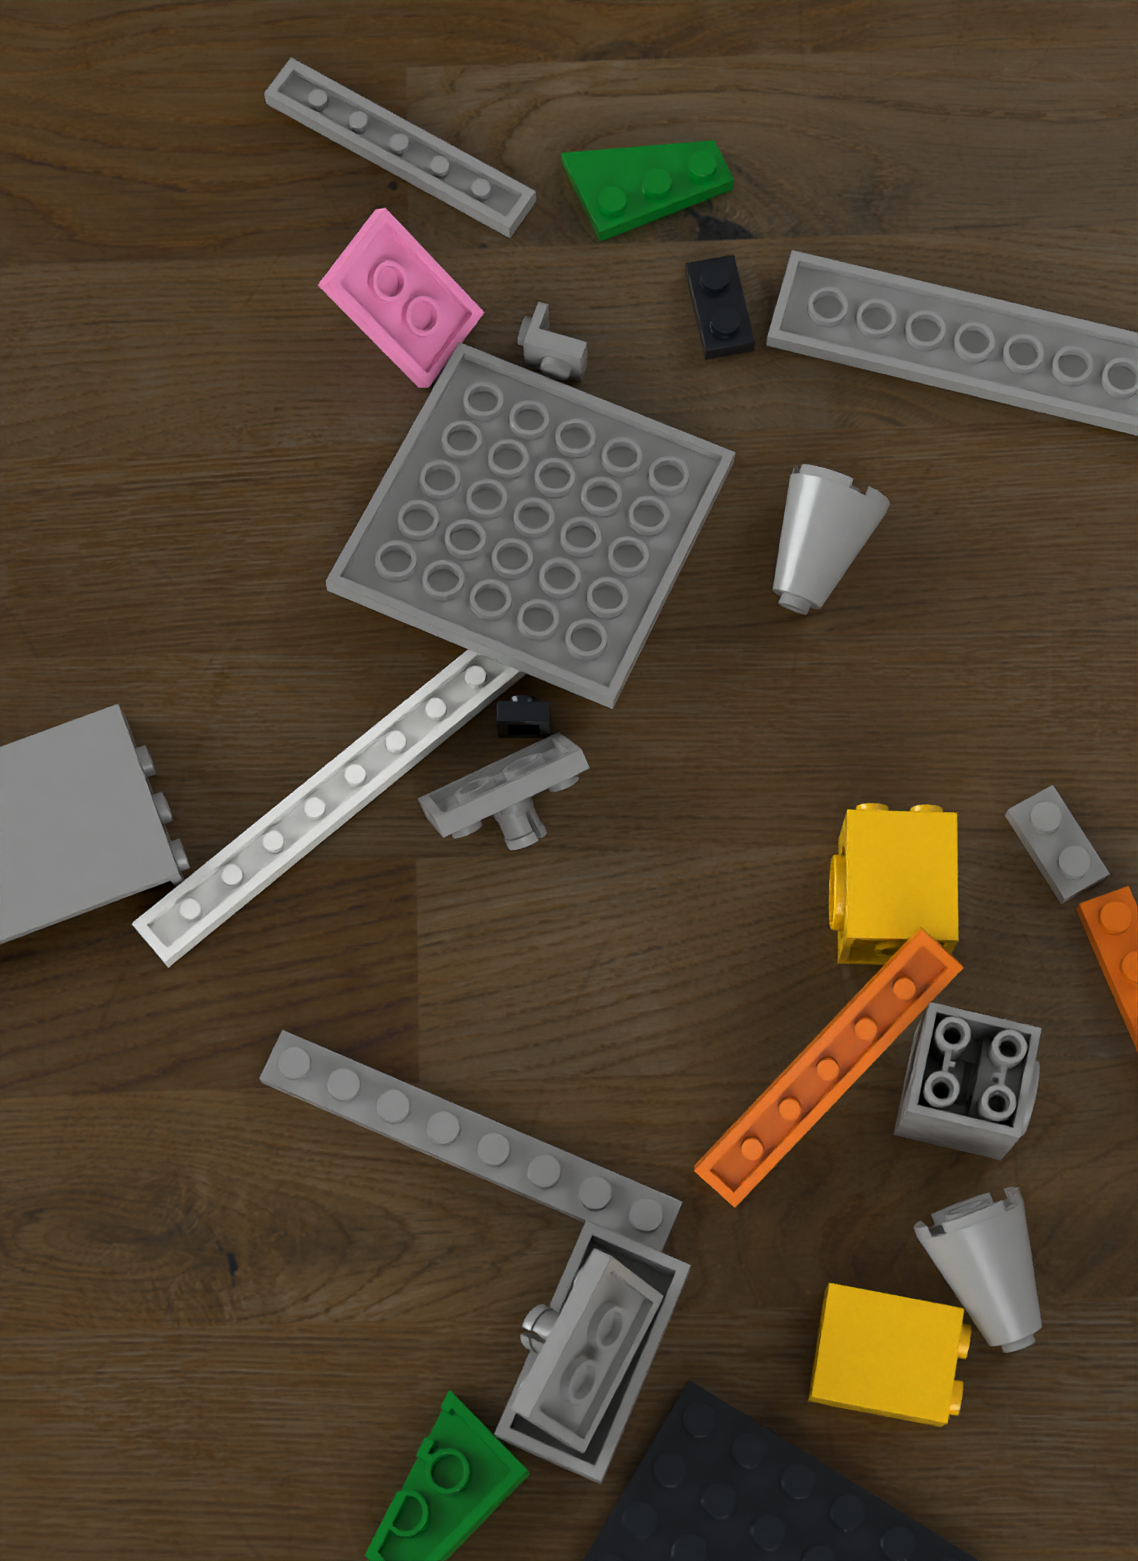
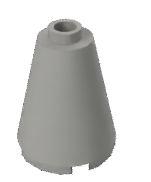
[772,464,890,615]
[913,1187,1042,1353]

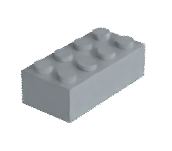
[495,1220,691,1484]

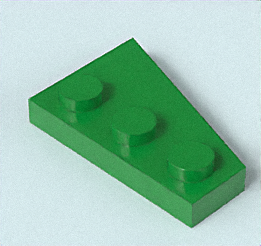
[561,140,734,242]
[365,1389,530,1561]

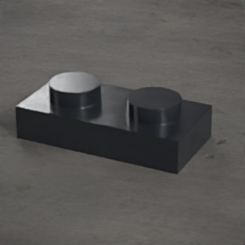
[685,254,755,360]

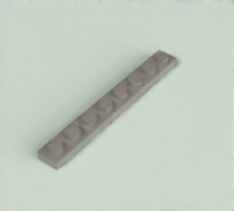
[259,1030,682,1252]

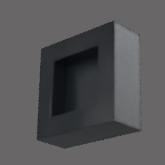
[497,695,551,738]

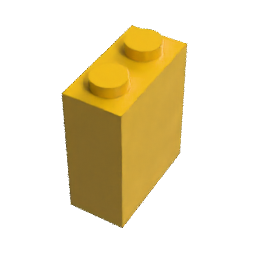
[807,1283,971,1427]

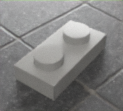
[1005,785,1110,904]

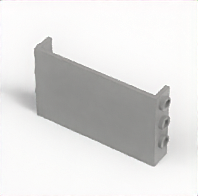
[0,704,191,944]

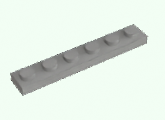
[264,58,536,238]

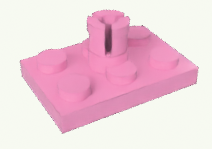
[318,208,485,388]

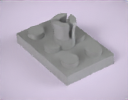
[418,732,590,850]
[511,1248,664,1453]

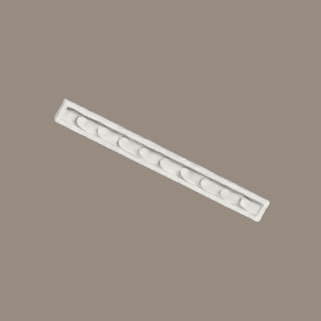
[132,649,527,968]

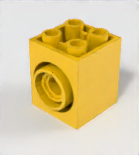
[829,803,958,965]

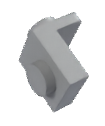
[518,302,587,382]

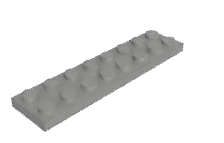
[766,250,1138,436]

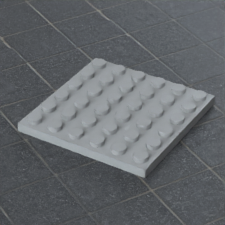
[326,342,736,709]

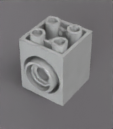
[893,1002,1042,1160]

